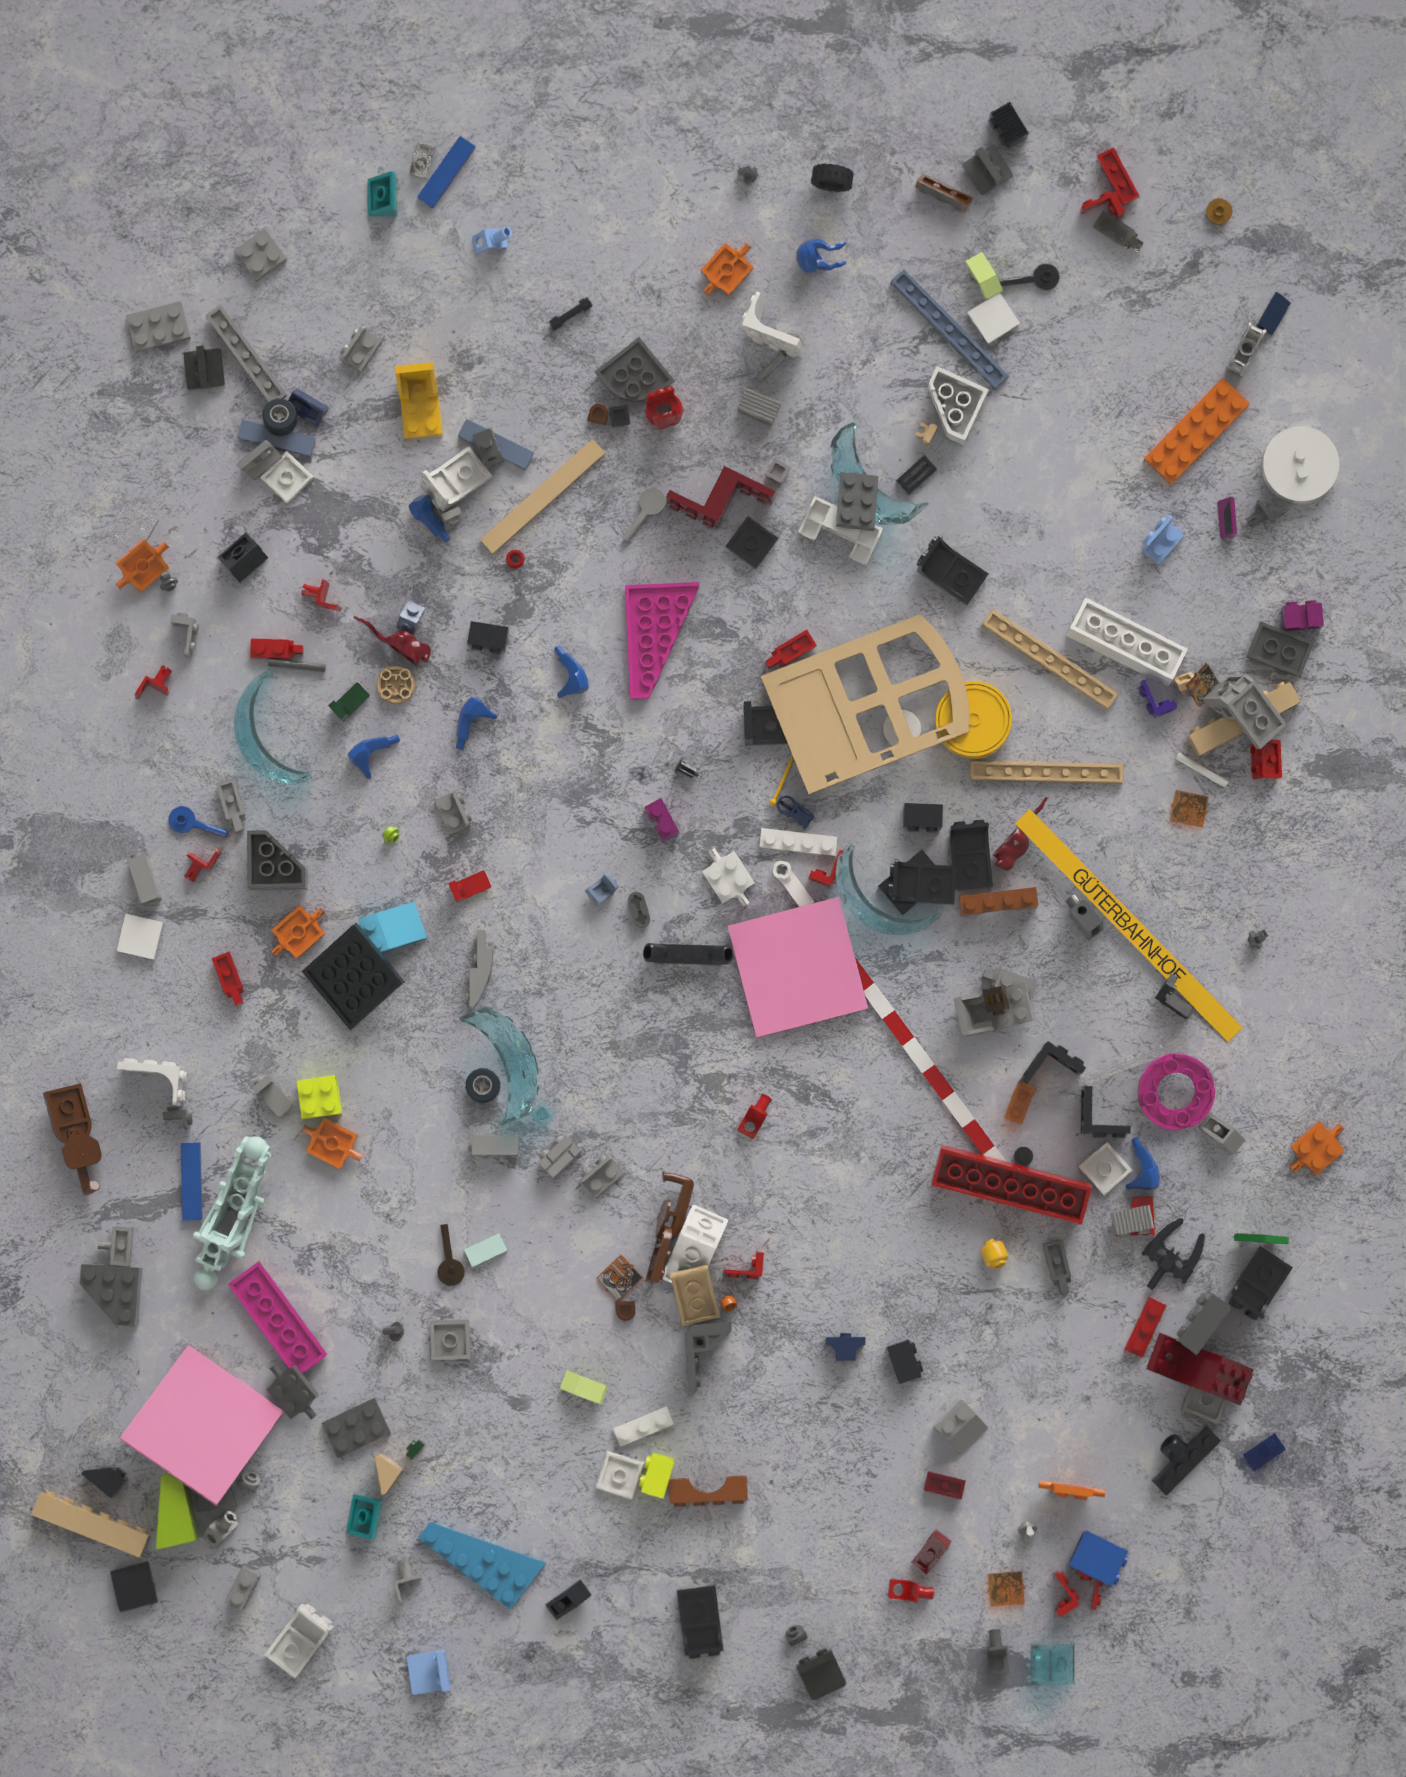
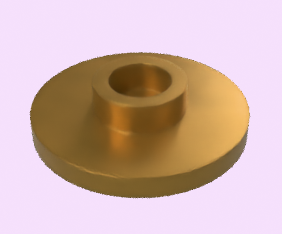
[1206,198,1233,225]

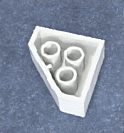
[928,366,989,445]

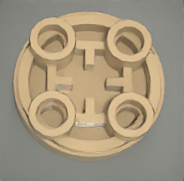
[377,666,415,704]

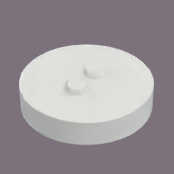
[1261,426,1339,504]

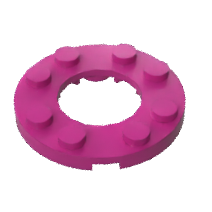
[1137,1053,1215,1130]

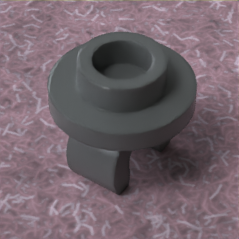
[160,571,178,592]
[1248,929,1269,949]

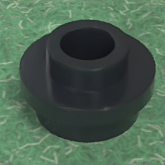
[1014,1147,1033,1166]

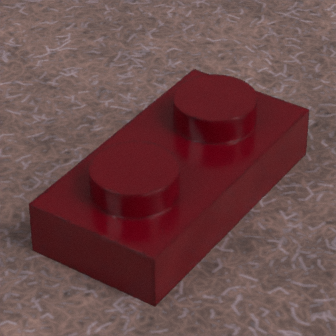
[923,1471,966,1500]

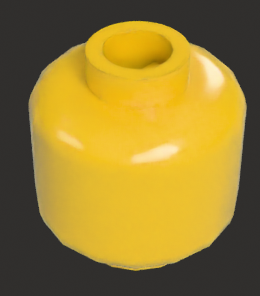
[980,1239,1009,1269]

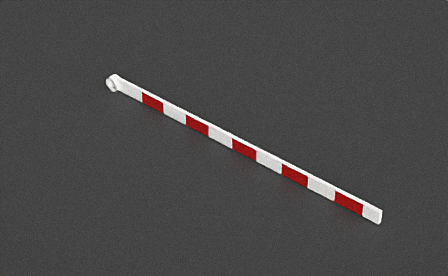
[772,861,1006,1161]

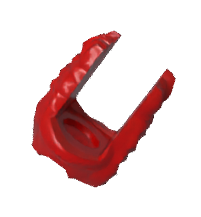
[645,387,684,430]

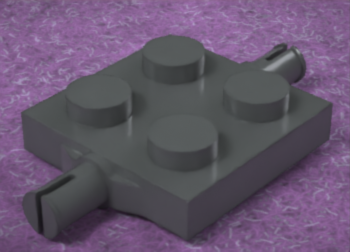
[266,1364,319,1420]

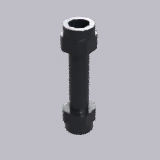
[549,297,593,331]

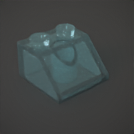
[1031,1643,1074,1686]

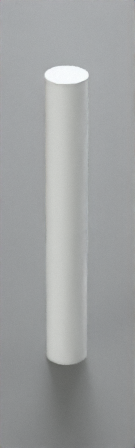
[1175,753,1229,788]

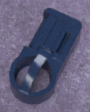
[776,795,814,829]

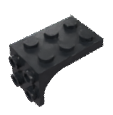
[916,535,989,605]
[949,819,993,891]
[889,859,956,905]
[1226,1246,1293,1320]
[677,1585,724,1659]

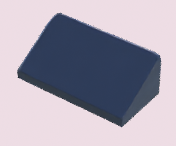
[1256,292,1291,335]
[288,389,329,426]

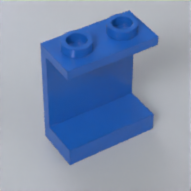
[1067,1530,1129,1587]

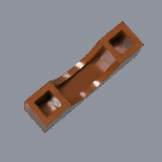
[958,887,1039,917]
[669,1475,748,1507]

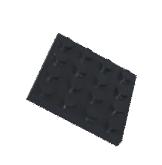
[302,923,405,1030]

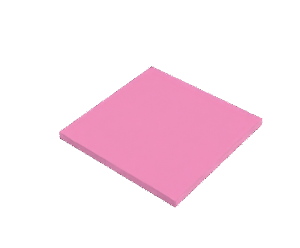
[728,897,868,1038]
[120,1345,284,1506]

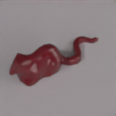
[353,616,431,666]
[992,797,1048,871]

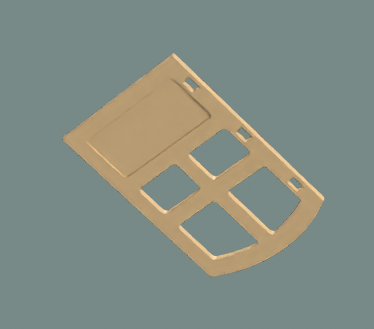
[761,614,969,795]

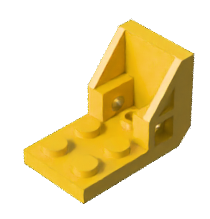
[395,362,443,439]

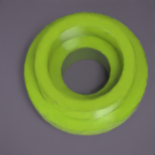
[382,826,400,844]

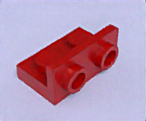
[1250,740,1282,780]

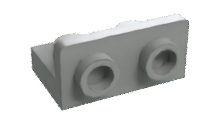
[341,326,382,373]
[237,440,282,480]
[435,790,472,835]
[580,1155,625,1198]

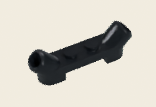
[643,943,733,966]

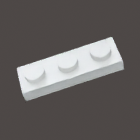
[613,1406,674,1447]

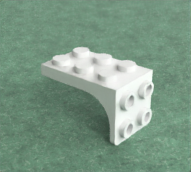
[741,292,805,358]
[420,447,492,512]
[117,1058,187,1107]
[264,1603,333,1678]

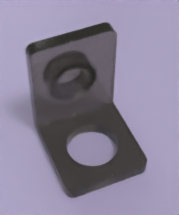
[410,143,436,178]

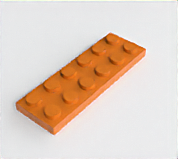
[1144,378,1250,485]

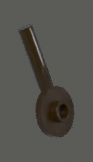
[437,1224,465,1286]

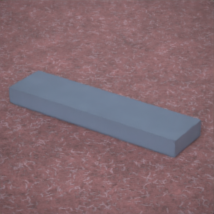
[458,419,534,470]
[237,420,316,457]

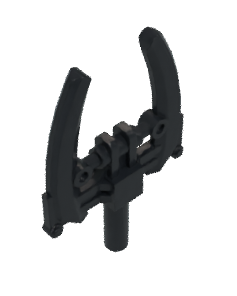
[1142,1218,1205,1290]

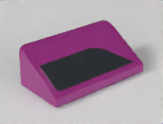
[1217,497,1237,538]

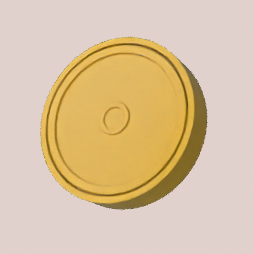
[935,681,1012,759]

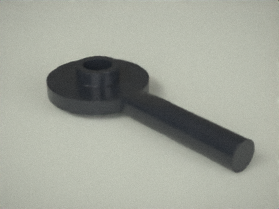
[999,264,1059,290]

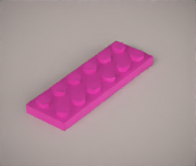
[228,1261,328,1374]

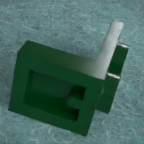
[328,682,370,722]

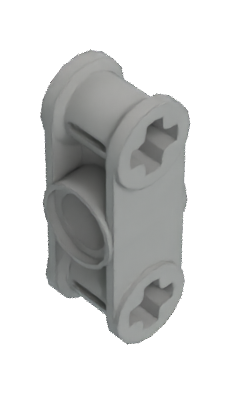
[1225,322,1267,378]

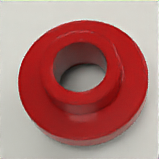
[506,550,525,569]

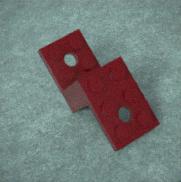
[666,466,776,529]
[1146,1332,1254,1406]

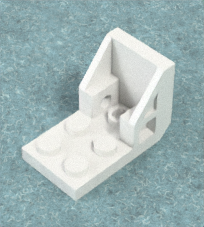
[663,1205,728,1283]

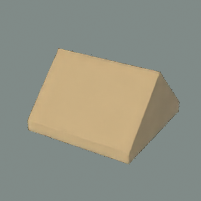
[375,1453,404,1495]

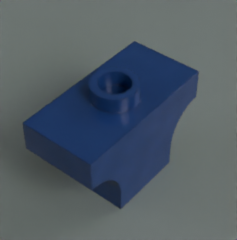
[826,1333,865,1361]

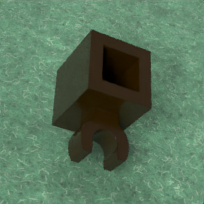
[983,986,1010,1016]

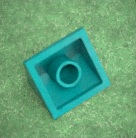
[368,171,397,216]
[346,1494,383,1540]

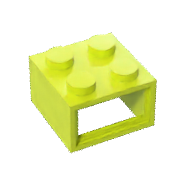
[297,1075,342,1120]
[639,1453,675,1498]

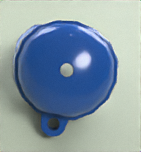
[796,239,846,273]

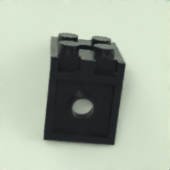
[743,701,788,746]
[1019,1041,1086,1085]
[1080,1086,1131,1138]

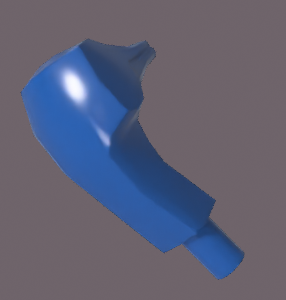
[409,495,451,543]
[554,645,589,698]
[455,697,497,750]
[347,735,400,779]
[1126,1137,1160,1190]

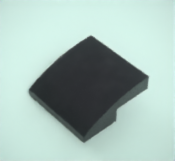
[110,1561,158,1612]

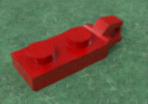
[765,630,817,669]
[250,638,304,660]
[212,951,244,1006]

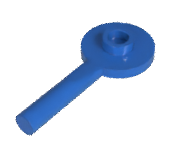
[169,806,228,838]

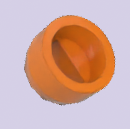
[720,1295,738,1312]

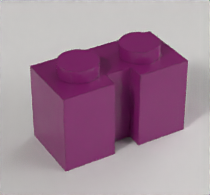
[1281,600,1324,631]
[644,798,679,843]

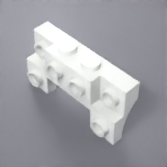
[798,496,883,566]

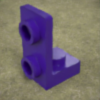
[1138,680,1177,718]

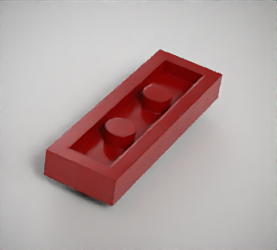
[1096,147,1140,206]
[1124,1297,1167,1358]

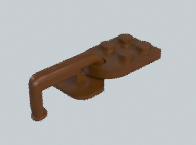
[43,1083,102,1195]
[645,1171,694,1283]

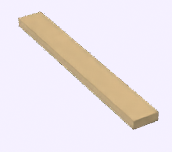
[480,439,606,554]
[981,609,1118,710]
[970,761,1123,784]

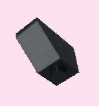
[81,1467,128,1498]
[545,1579,592,1621]

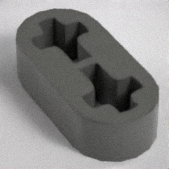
[628,892,650,928]

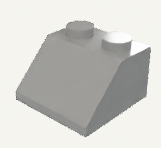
[934,1399,988,1454]

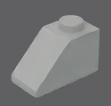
[1198,1113,1245,1155]

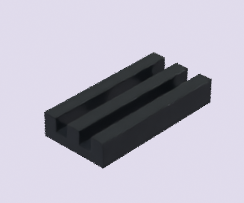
[896,455,937,495]

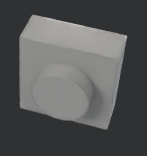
[765,458,791,485]

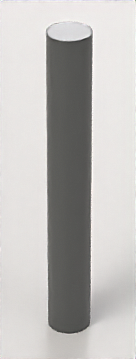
[268,658,326,672]

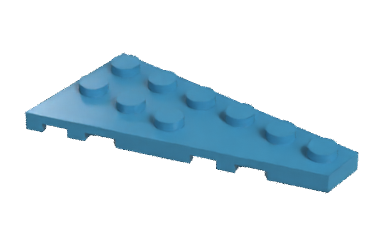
[418,1522,546,1609]

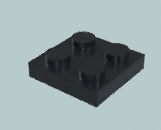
[725,516,779,569]

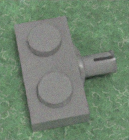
[97,1226,133,1267]

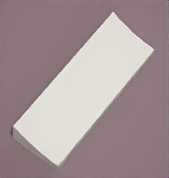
[1066,598,1188,687]

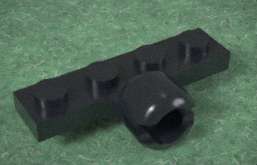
[1152,1426,1221,1496]

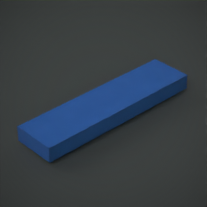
[417,136,476,208]
[181,1142,203,1220]

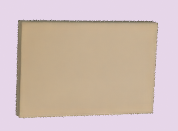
[670,1265,720,1326]

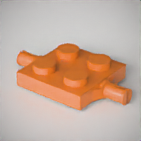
[700,243,754,296]
[115,538,170,593]
[271,905,326,959]
[301,1117,363,1169]
[1290,1121,1345,1176]
[1039,1480,1106,1500]

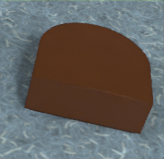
[587,404,608,426]
[615,1301,635,1321]

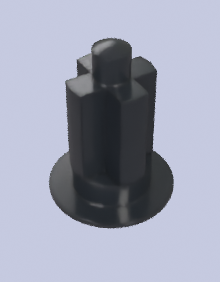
[674,757,699,778]

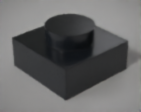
[609,405,631,428]

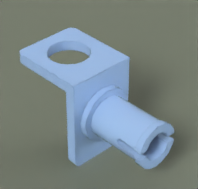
[472,226,512,254]

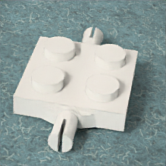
[702,848,755,907]

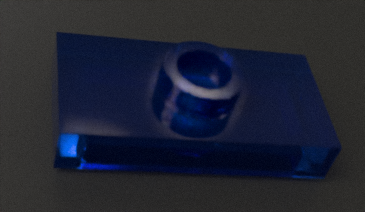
[1242,1433,1286,1471]

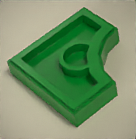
[1234,1233,1289,1245]

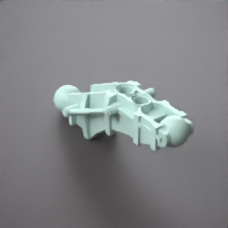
[193,1136,271,1291]

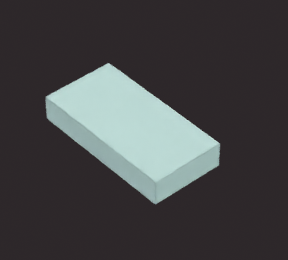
[464,1233,508,1267]

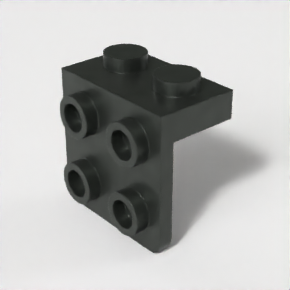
[796,1648,846,1700]

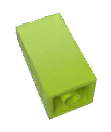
[156,1472,200,1549]

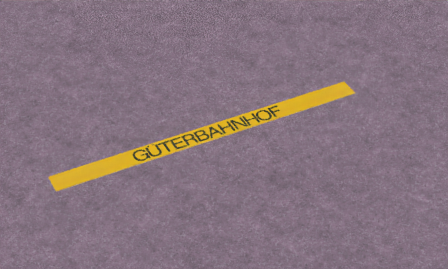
[1015,809,1243,1042]

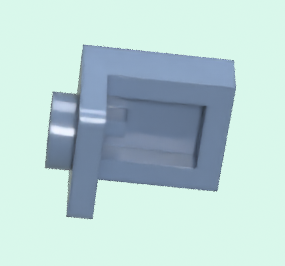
[397,600,425,634]
[585,873,619,906]

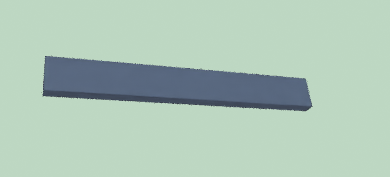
[890,269,1009,390]

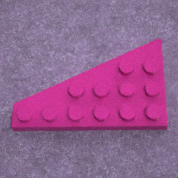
[625,582,699,700]

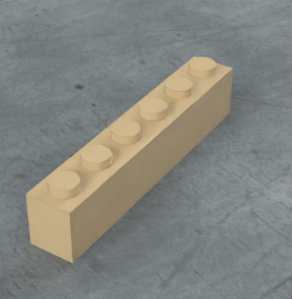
[1187,682,1301,757]
[31,1490,151,1558]

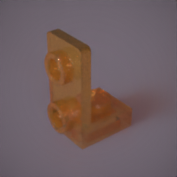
[1004,1081,1037,1125]

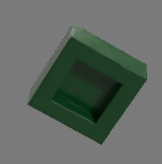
[406,1439,425,1460]

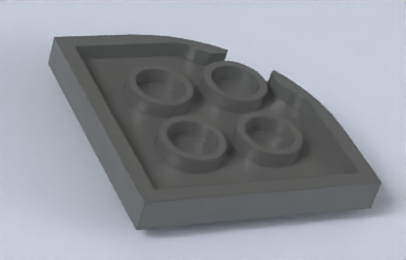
[595,337,675,402]

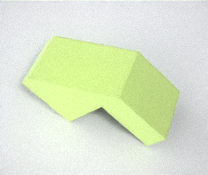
[965,252,1003,299]
[560,1370,608,1404]

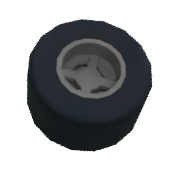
[262,398,297,436]
[465,1068,501,1103]

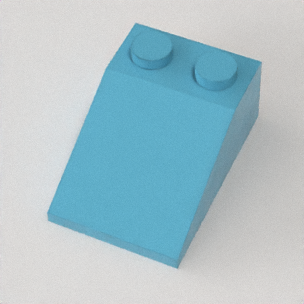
[358,902,427,954]

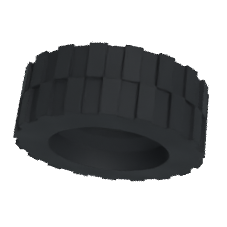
[811,163,854,192]

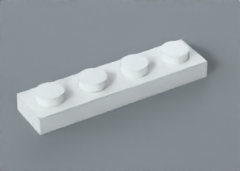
[759,828,838,857]

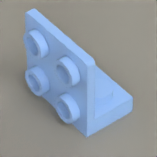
[1142,515,1184,564]
[407,1649,451,1695]

